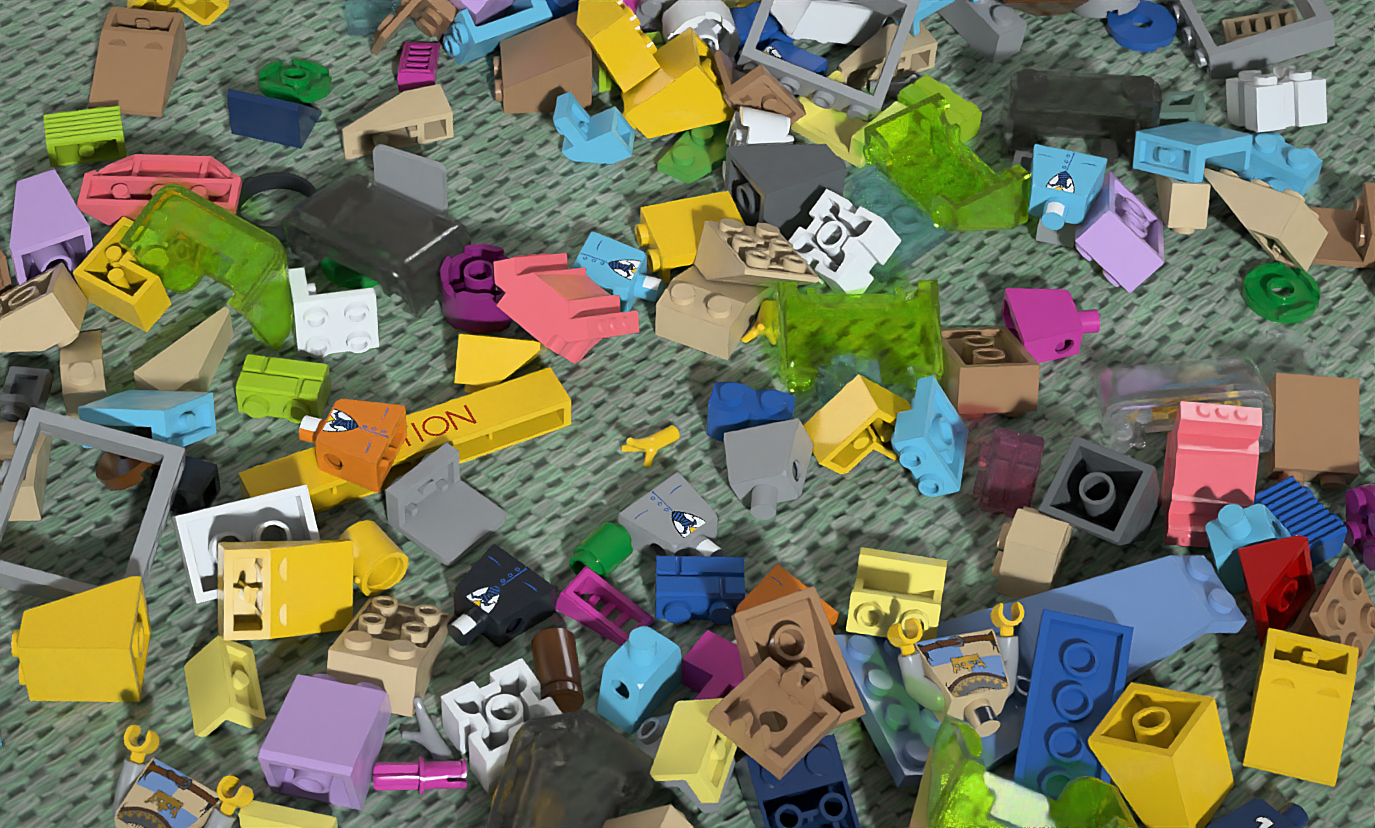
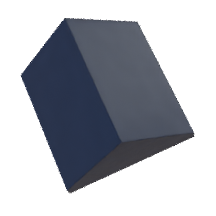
[227,89,322,149]

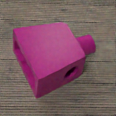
[1001,288,1100,363]

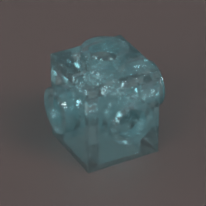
[816,354,882,406]

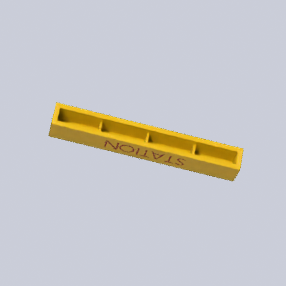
[238,367,571,514]

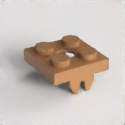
[707,657,841,780]

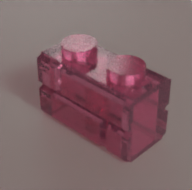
[973,427,1045,518]

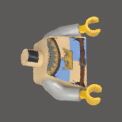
[887,602,1024,737]
[112,725,254,828]

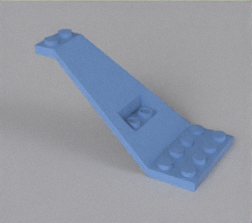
[834,555,1247,787]

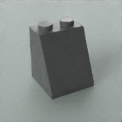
[724,144,847,240]
[1038,435,1163,546]

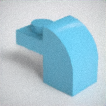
[553,92,635,164]

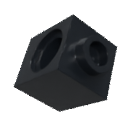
[149,455,221,514]

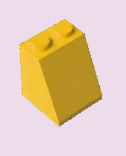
[620,27,740,139]
[11,576,152,702]
[1088,682,1235,828]

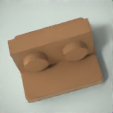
[1290,557,1375,671]

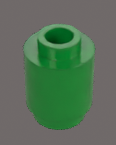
[569,522,633,579]

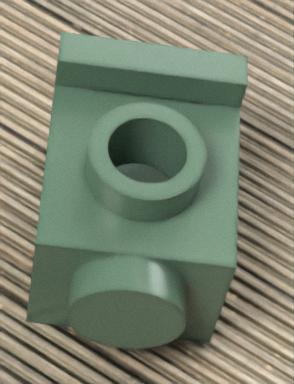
[1159,91,1207,127]

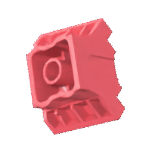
[493,253,639,364]
[1161,401,1262,548]

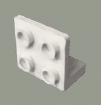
[288,267,379,358]

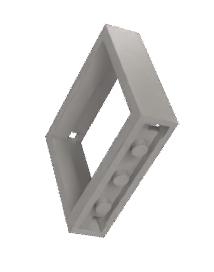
[735,0,920,123]
[1163,0,1335,80]
[0,407,185,601]

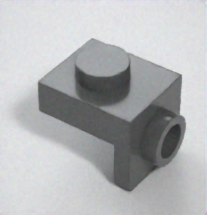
[0,366,54,422]

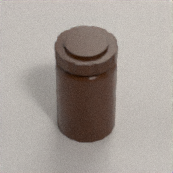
[531,628,584,714]

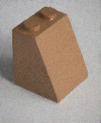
[493,11,592,114]
[1259,372,1359,490]

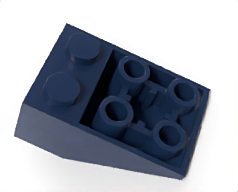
[735,734,861,828]

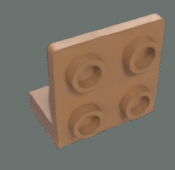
[371,0,459,56]
[713,49,806,125]
[1308,182,1375,269]

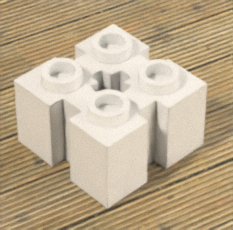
[1226,66,1327,132]
[788,189,902,303]
[441,658,569,794]

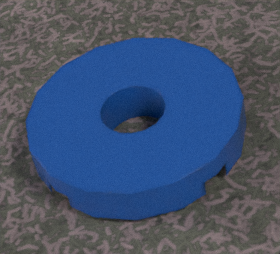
[1106,0,1177,52]

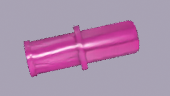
[373,756,467,794]

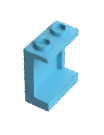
[443,0,553,65]
[1133,121,1253,183]
[78,389,217,448]

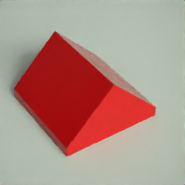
[1238,535,1316,647]

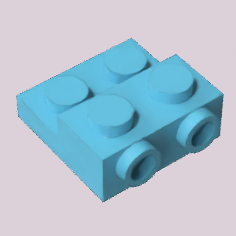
[1227,132,1323,196]
[891,375,969,497]

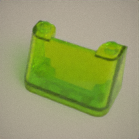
[863,93,1030,233]
[120,184,292,351]
[772,280,944,392]
[926,714,1138,828]

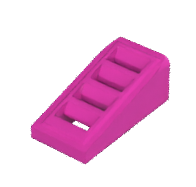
[398,42,441,92]
[556,566,655,646]

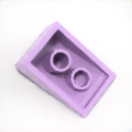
[1075,171,1165,293]

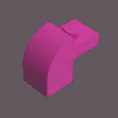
[682,630,744,700]

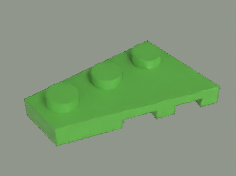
[657,120,732,184]

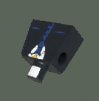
[448,544,556,647]

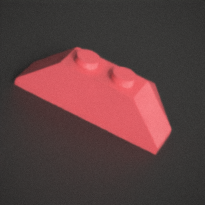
[77,154,242,237]

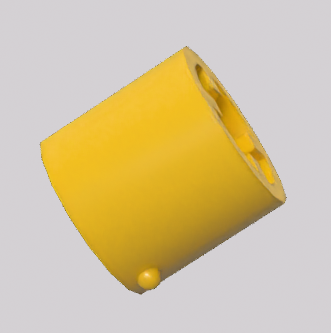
[337,520,409,597]

